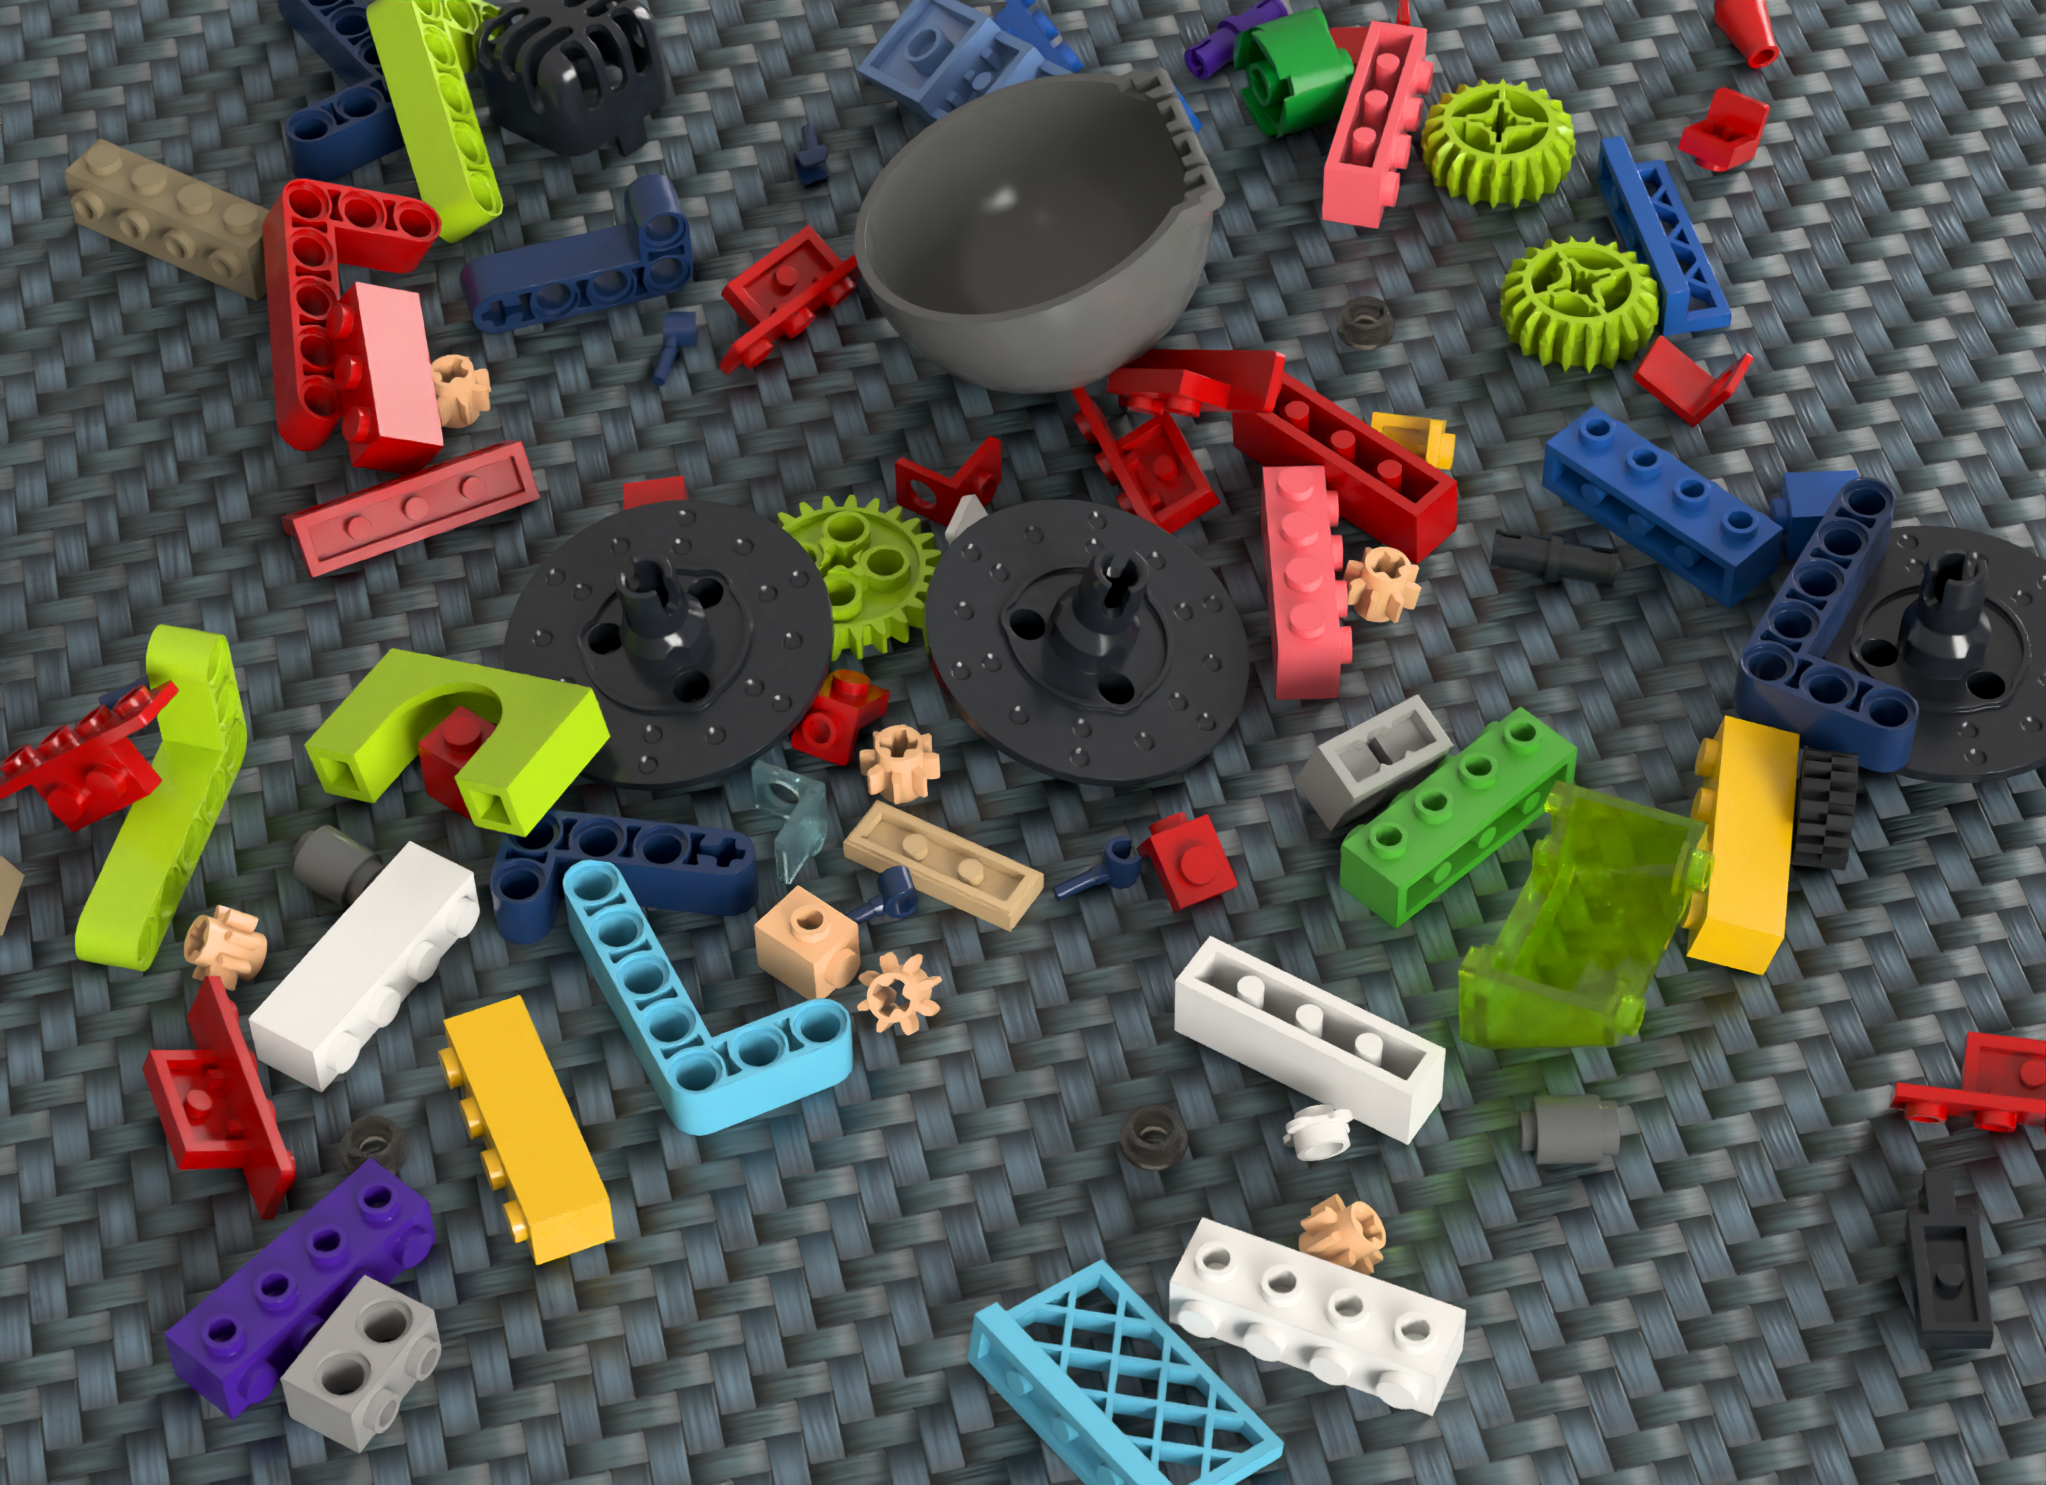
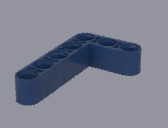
[277,0,405,182]
[1733,477,1919,773]

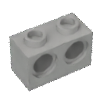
[1295,694,1454,832]
[280,1275,442,1454]

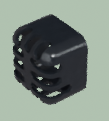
[472,0,673,157]

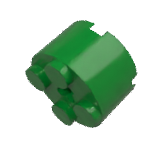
[1233,7,1354,138]

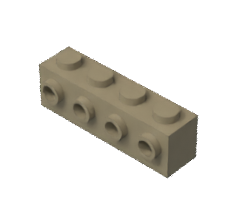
[64,139,270,301]

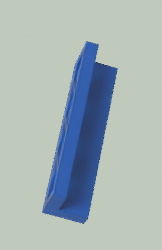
[1596,136,1732,337]

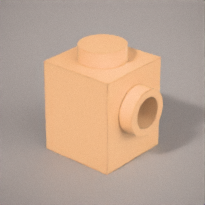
[754,885,861,1000]

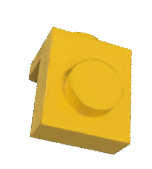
[1371,412,1456,471]

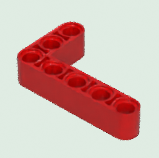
[262,179,442,452]

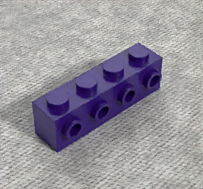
[164,1158,436,1420]

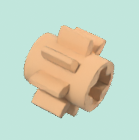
[431,355,491,429]
[1343,547,1422,623]
[860,724,940,804]
[184,905,267,991]
[857,951,942,1035]
[1299,1194,1386,1276]

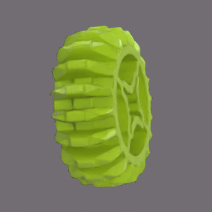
[1421,77,1576,210]
[1500,235,1659,374]

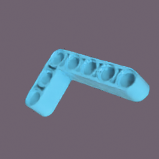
[563,858,854,1136]

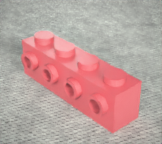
[1322,21,1434,229]
[1260,466,1352,700]

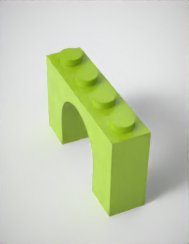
[304,648,611,837]

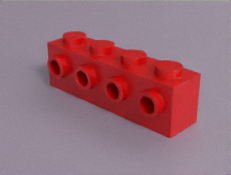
[1232,371,1457,565]

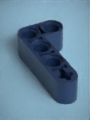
[459,174,693,333]
[490,809,759,944]

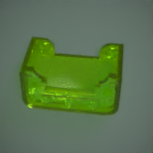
[1459,780,1715,1050]

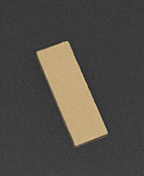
[843,800,1044,932]

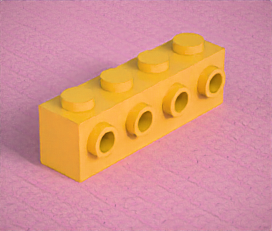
[1680,715,1800,975]
[438,995,615,1266]

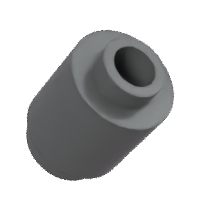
[292,825,386,911]
[1518,1094,1620,1165]

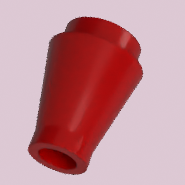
[1713,0,1779,69]

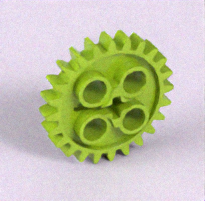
[778,495,942,661]

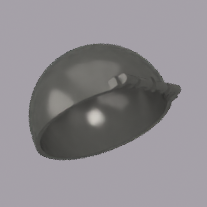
[854,68,1225,394]

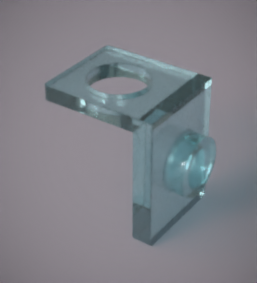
[751,760,828,885]

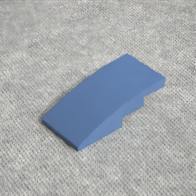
[857,0,1072,124]

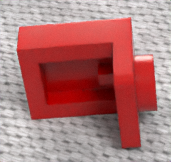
[1678,87,1770,172]
[791,669,891,766]
[1136,812,1239,913]

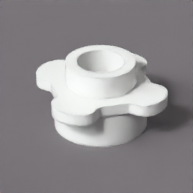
[1283,1104,1353,1161]

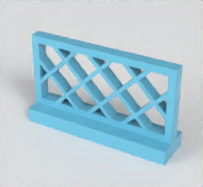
[967,1259,1284,1485]

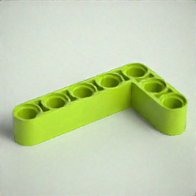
[366,0,503,243]
[75,624,247,972]

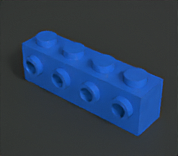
[1542,406,1783,609]

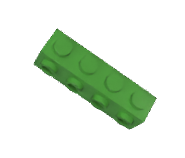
[1339,706,1577,929]

